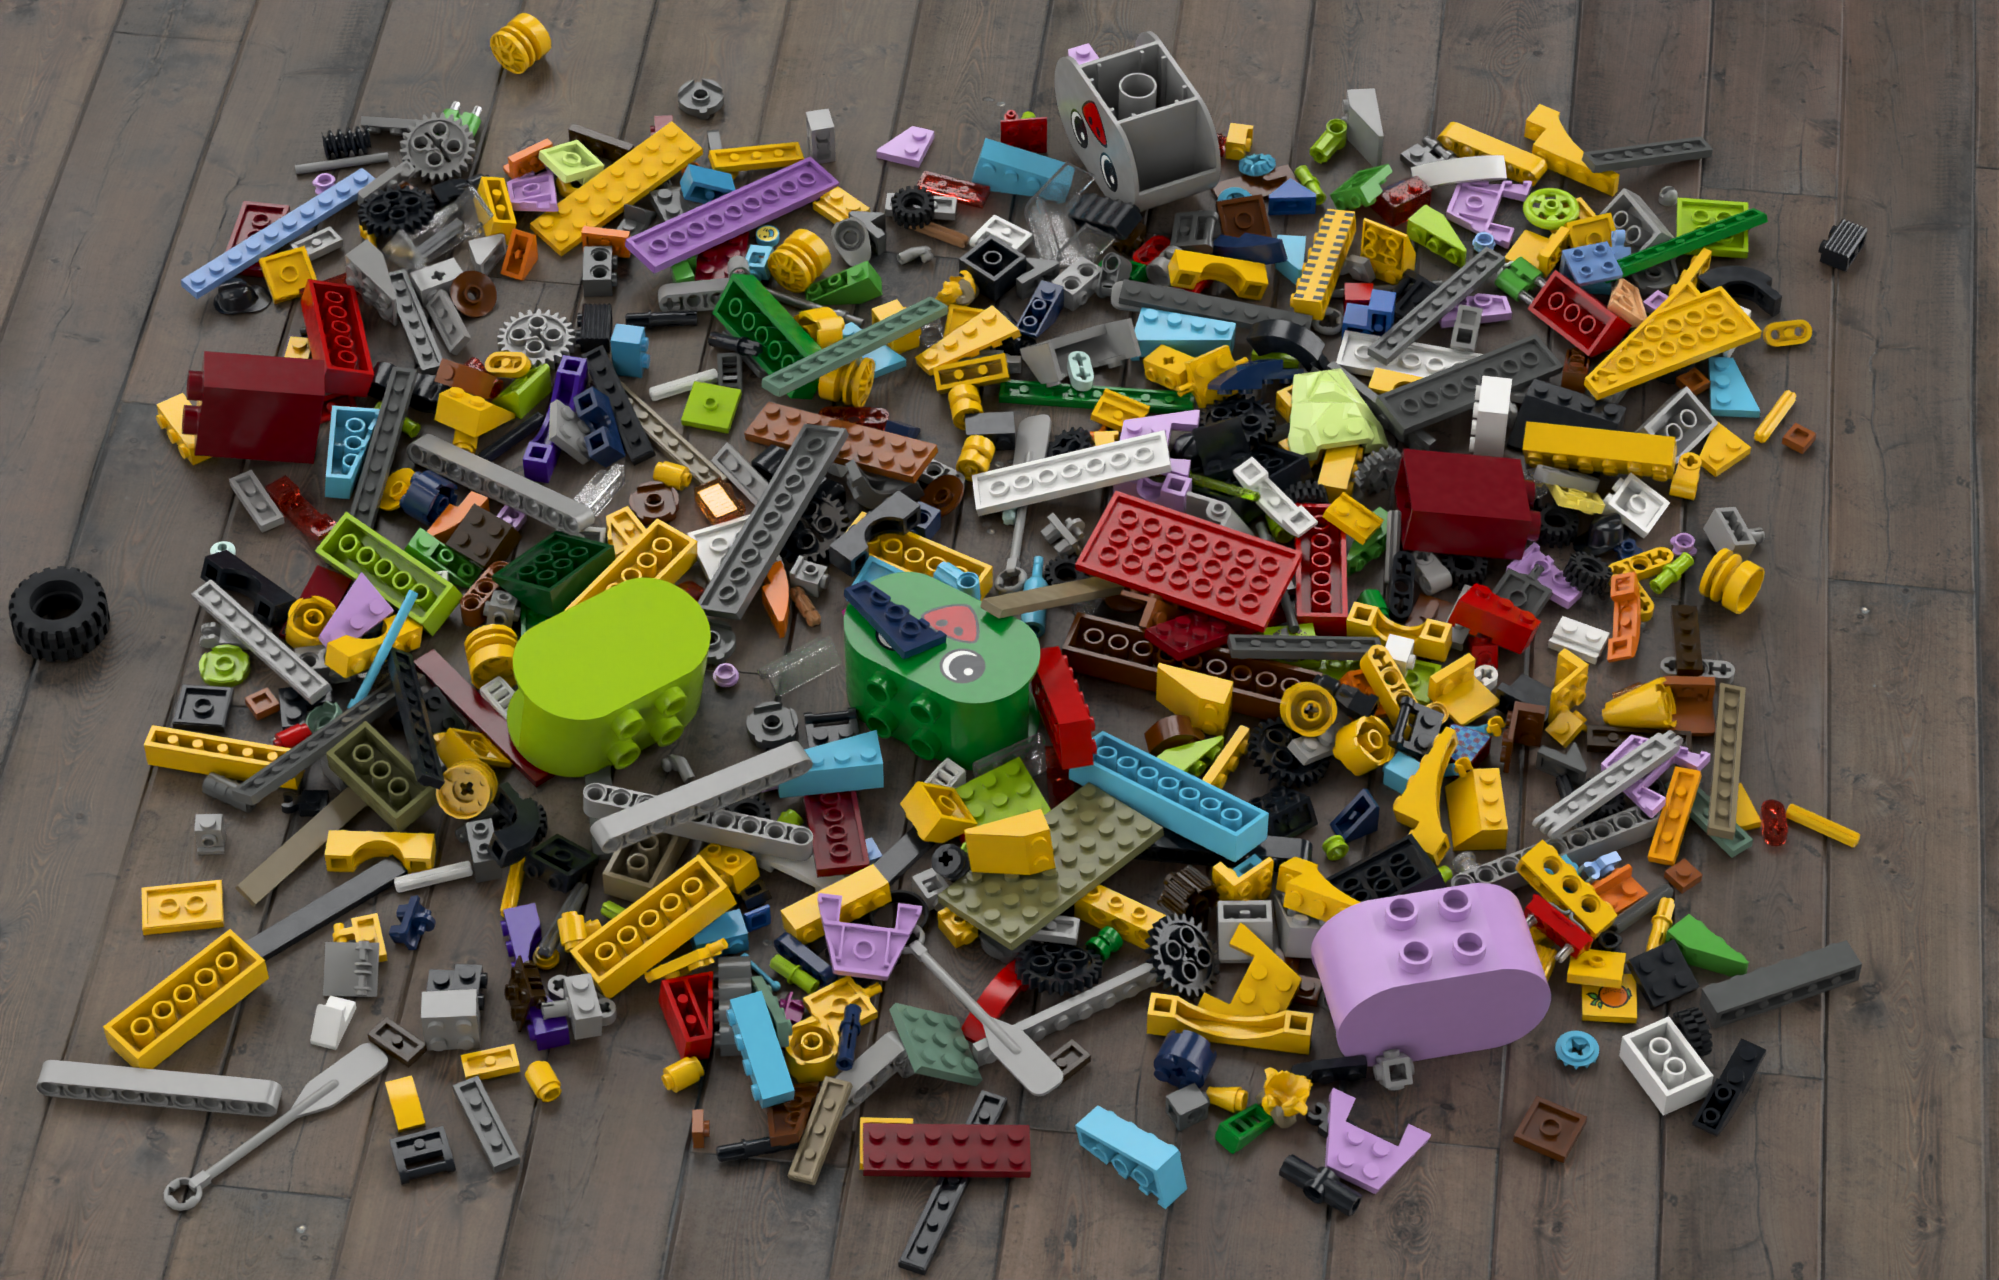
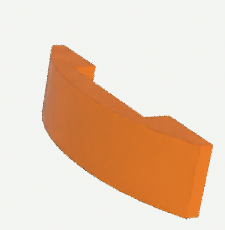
[1607,571,1641,663]

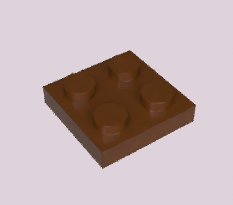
[1215,194,1272,238]
[1513,1096,1587,1163]

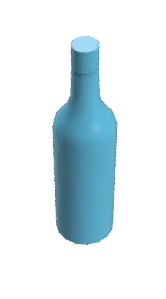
[1021,556,1048,638]

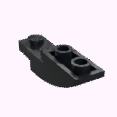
[1692,1038,1766,1137]

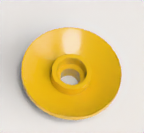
[380,468,415,511]

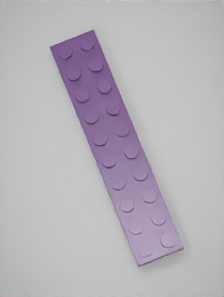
[625,156,840,274]

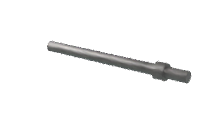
[765,287,865,328]

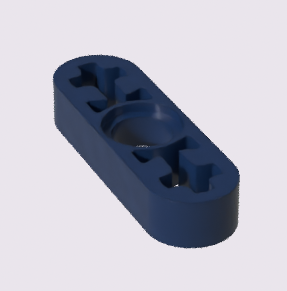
[774,932,838,988]

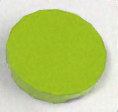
[199,644,251,687]

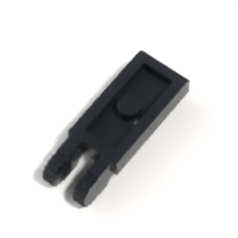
[1290,1055,1367,1084]

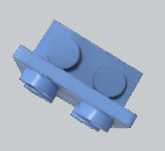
[1559,241,1623,287]

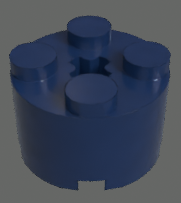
[399,470,458,527]
[1154,1030,1217,1090]

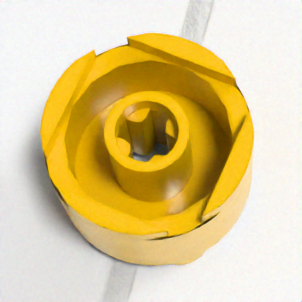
[793,307,845,349]
[286,596,336,648]
[1280,682,1337,737]
[1333,715,1395,776]
[785,1019,839,1084]

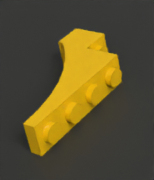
[1524,104,1620,196]
[1393,726,1459,867]
[1276,856,1360,922]

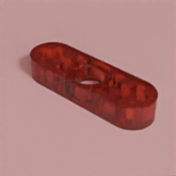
[818,407,889,431]

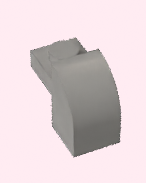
[1450,304,1483,353]

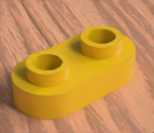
[1763,320,1812,347]
[485,352,531,378]

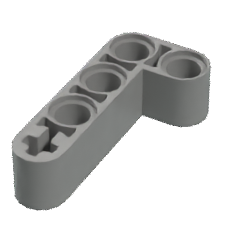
[657,256,750,312]
[816,1031,915,1120]

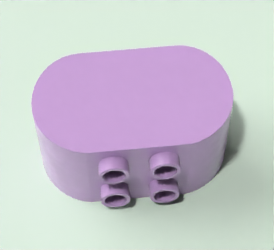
[1311,883,1551,1067]

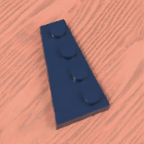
[844,580,947,660]

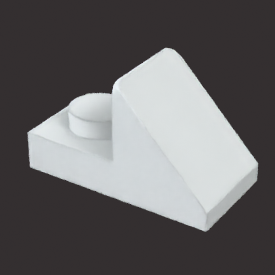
[310,996,356,1050]

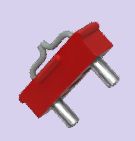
[1524,894,1593,963]

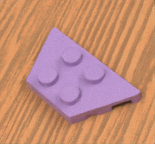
[507,165,558,212]

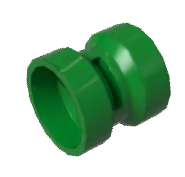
[1085,926,1123,963]

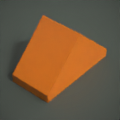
[500,228,538,281]

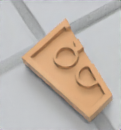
[1607,278,1647,329]

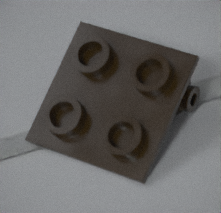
[504,955,548,1032]

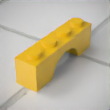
[1168,249,1269,301]
[1346,601,1452,662]
[324,614,423,679]
[325,830,436,874]

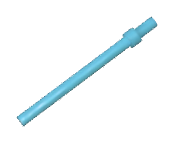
[347,589,418,709]

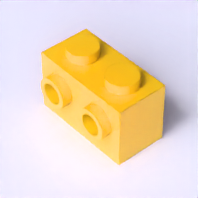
[696,843,760,895]

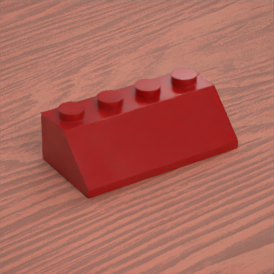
[1527,270,1632,357]

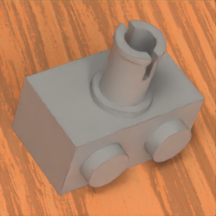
[1703,507,1765,563]
[541,973,603,1040]

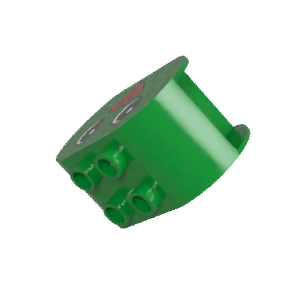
[844,572,1040,770]

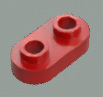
[1133,236,1171,267]

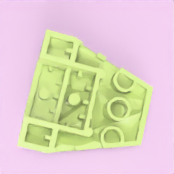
[1287,368,1388,461]

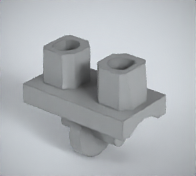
[1040,513,1085,559]

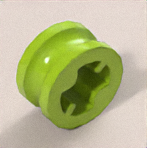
[1322,835,1349,861]

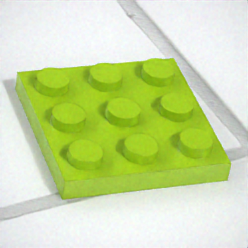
[1676,198,1748,259]
[955,757,1051,826]

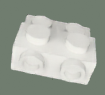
[1602,473,1670,539]

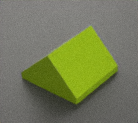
[492,363,552,419]

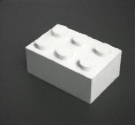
[1469,376,1512,457]
[1619,1016,1713,1116]

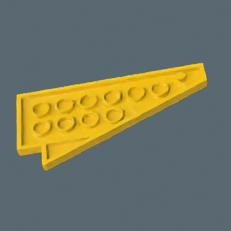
[1584,279,1762,400]

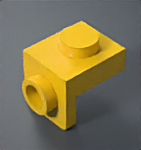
[1545,707,1587,748]

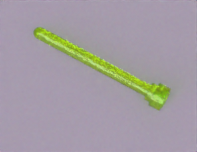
[1189,471,1261,502]

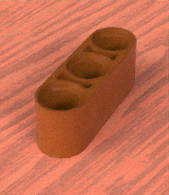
[460,561,508,627]

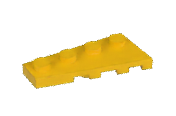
[915,305,1021,376]

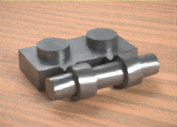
[1400,136,1457,169]

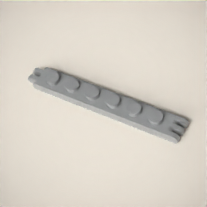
[1532,730,1683,840]

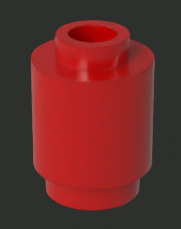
[273,723,312,749]

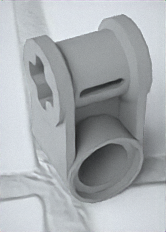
[1412,551,1452,596]

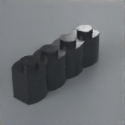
[1067,193,1143,240]
[367,362,451,414]
[751,444,846,513]

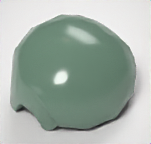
[306,700,343,734]

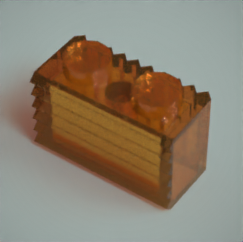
[694,477,746,526]

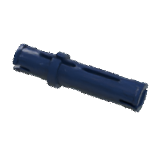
[836,1004,862,1071]

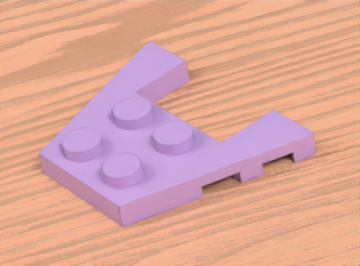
[1446,181,1532,249]
[1120,410,1200,478]
[1601,734,1711,818]
[817,893,922,981]
[1325,1088,1431,1194]

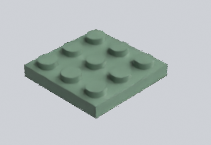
[889,1003,983,1086]

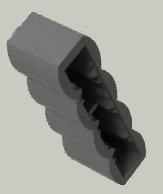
[713,956,752,1056]

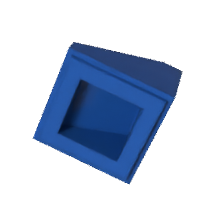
[742,904,771,932]

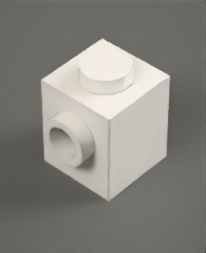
[1385,634,1416,679]

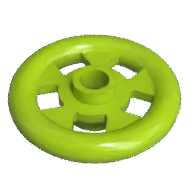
[1523,188,1580,230]

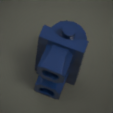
[389,895,436,950]

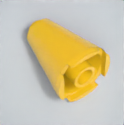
[1602,677,1677,728]

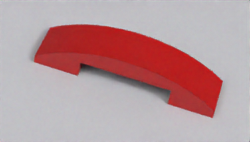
[961,959,1029,1043]

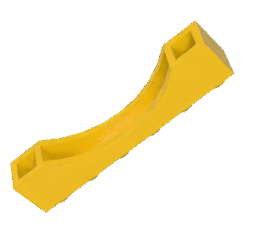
[1147,992,1314,1055]

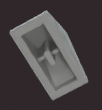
[468,233,507,276]

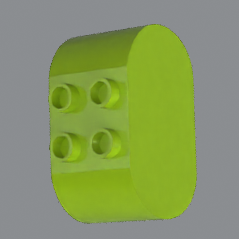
[507,578,711,777]

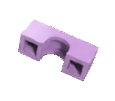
[1113,472,1192,513]

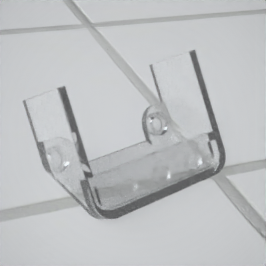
[1024,162,1115,270]
[381,185,494,274]

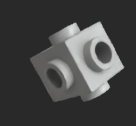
[483,589,521,628]
[1373,1049,1415,1090]

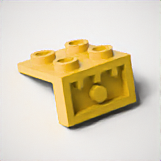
[1505,226,1570,278]
[1548,648,1589,724]
[1428,653,1500,726]
[1212,857,1274,903]

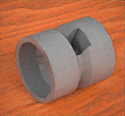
[1146,245,1182,287]

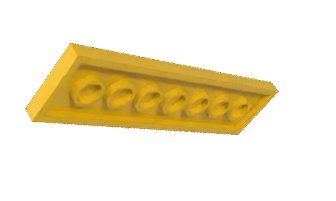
[530,121,703,257]

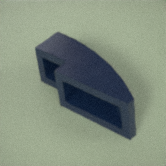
[1212,233,1288,265]

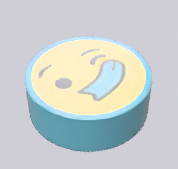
[756,225,780,247]

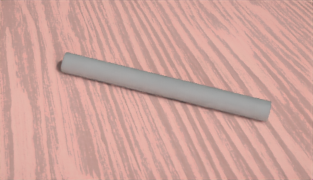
[295,152,389,175]

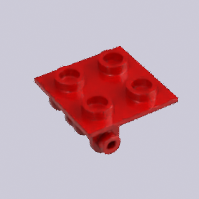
[1001,110,1047,153]

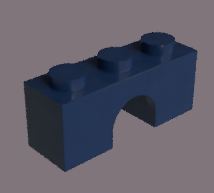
[573,386,625,468]

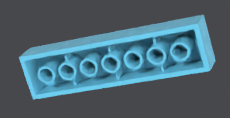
[1069,731,1269,862]

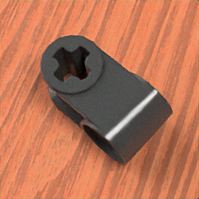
[1096,252,1132,298]

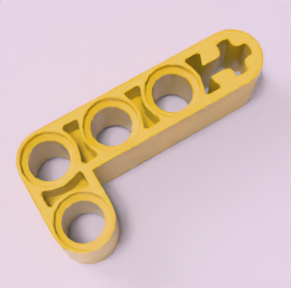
[1360,644,1449,741]

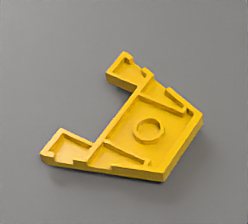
[1197,923,1302,1017]

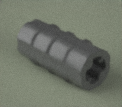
[202,772,257,813]

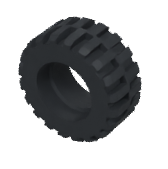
[8,566,110,662]

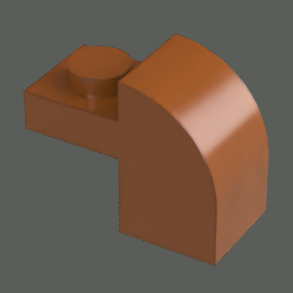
[434,358,496,400]

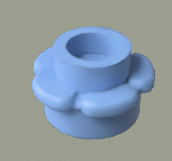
[1472,232,1496,252]

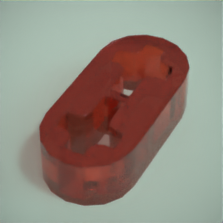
[1760,799,1788,846]

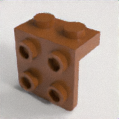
[1120,589,1186,629]
[1663,676,1715,736]

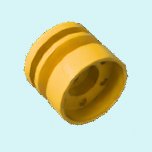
[490,13,551,74]
[768,229,831,293]
[818,357,875,408]
[1699,548,1765,614]
[464,624,518,689]
[436,758,498,819]

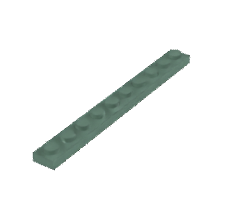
[761,296,948,397]

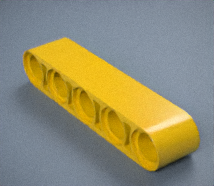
[1437,122,1548,186]

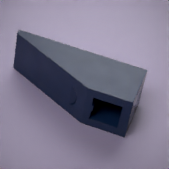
[1016,280,1064,338]

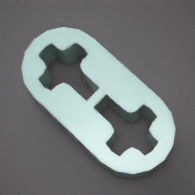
[1067,351,1094,391]

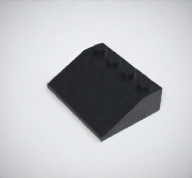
[1506,379,1627,477]
[1192,443,1315,525]
[1326,834,1447,902]

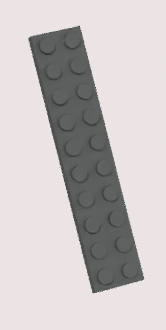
[698,424,849,620]

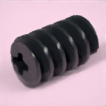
[321,125,371,160]
[931,844,971,883]

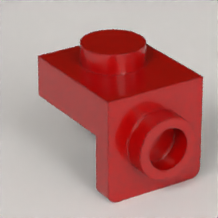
[1468,633,1498,670]

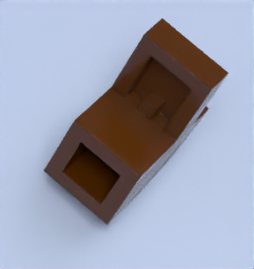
[1144,715,1205,756]

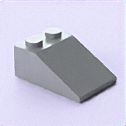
[1341,88,1384,167]

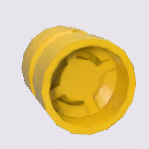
[948,384,983,430]
[956,435,995,482]

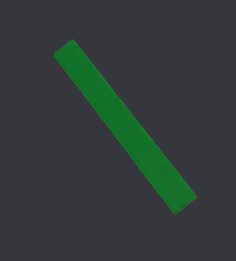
[1605,208,1768,283]
[999,380,1195,414]

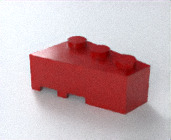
[1447,583,1542,654]
[658,971,713,1060]

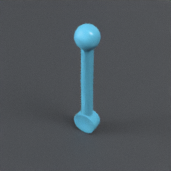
[741,953,781,991]

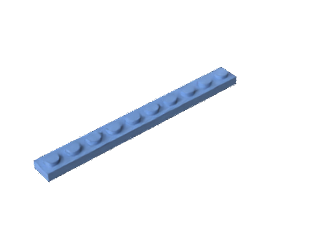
[181,168,376,299]

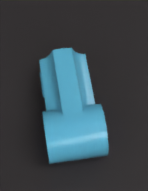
[933,561,981,600]

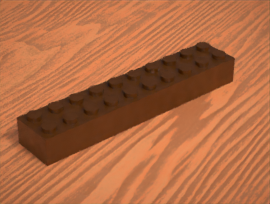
[1062,612,1323,722]

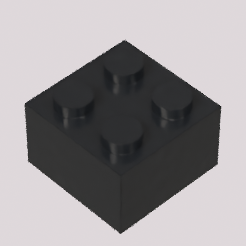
[959,234,1026,302]

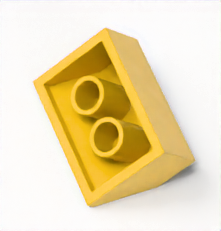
[1445,768,1508,851]

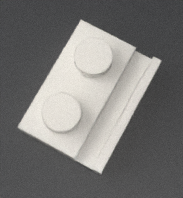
[1548,616,1610,664]

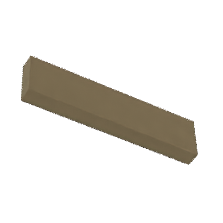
[787,1076,853,1186]

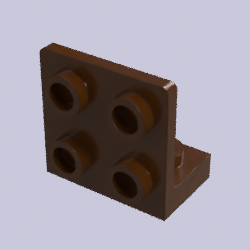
[1500,701,1546,773]

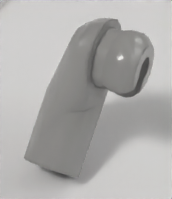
[897,246,934,265]
[661,754,696,783]

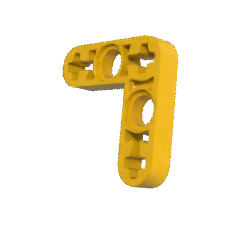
[1608,547,1674,622]

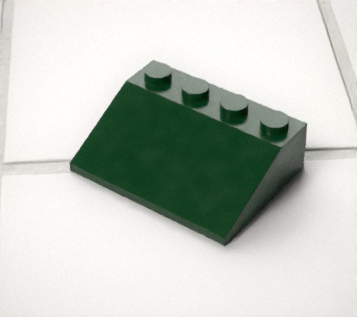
[492,531,616,618]

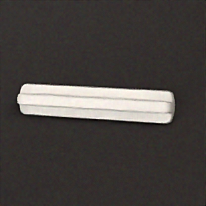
[649,368,718,401]
[394,861,473,893]

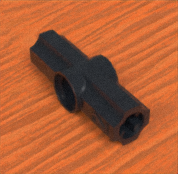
[1279,1154,1362,1216]

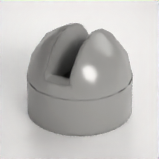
[1658,186,1678,207]

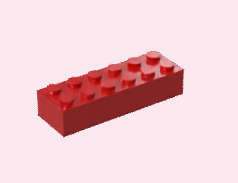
[300,279,374,398]
[1294,503,1348,636]
[1031,646,1097,770]

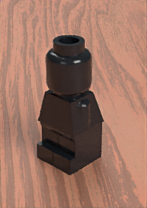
[431,174,490,216]
[1312,674,1380,720]

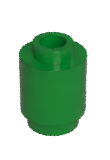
[1357,589,1390,619]

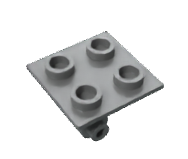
[323,941,380,997]

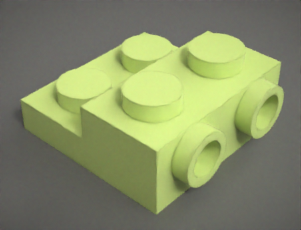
[538,140,604,185]

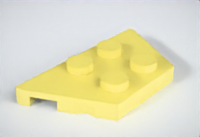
[1545,483,1605,515]

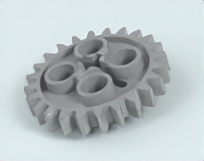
[400,112,476,184]
[497,309,576,369]

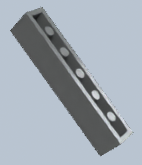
[1699,940,1862,1029]

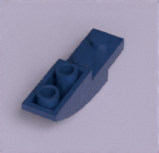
[1208,359,1304,395]

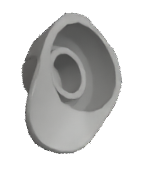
[831,217,871,267]

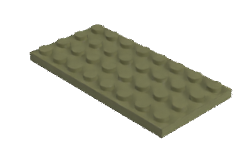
[937,782,1164,951]

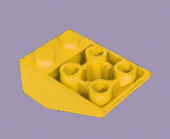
[1360,218,1416,285]

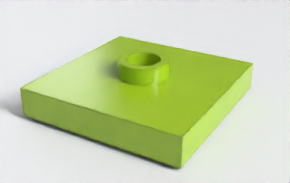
[681,381,742,434]

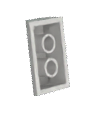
[1599,188,1674,254]
[1634,386,1718,465]

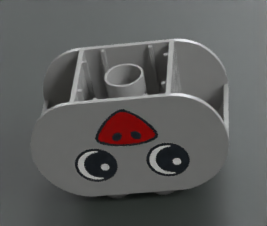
[1054,31,1221,212]

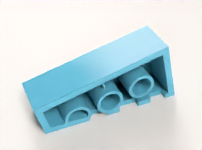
[969,138,1075,200]
[1131,307,1236,361]
[325,406,380,499]
[777,730,884,798]
[726,991,795,1109]
[1075,1105,1187,1209]

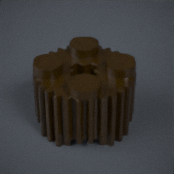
[1157,865,1220,925]

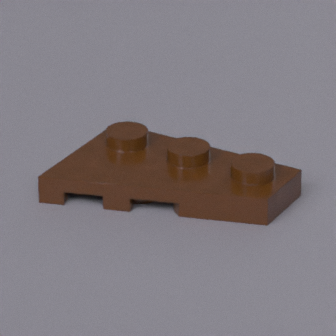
[767,1081,821,1147]

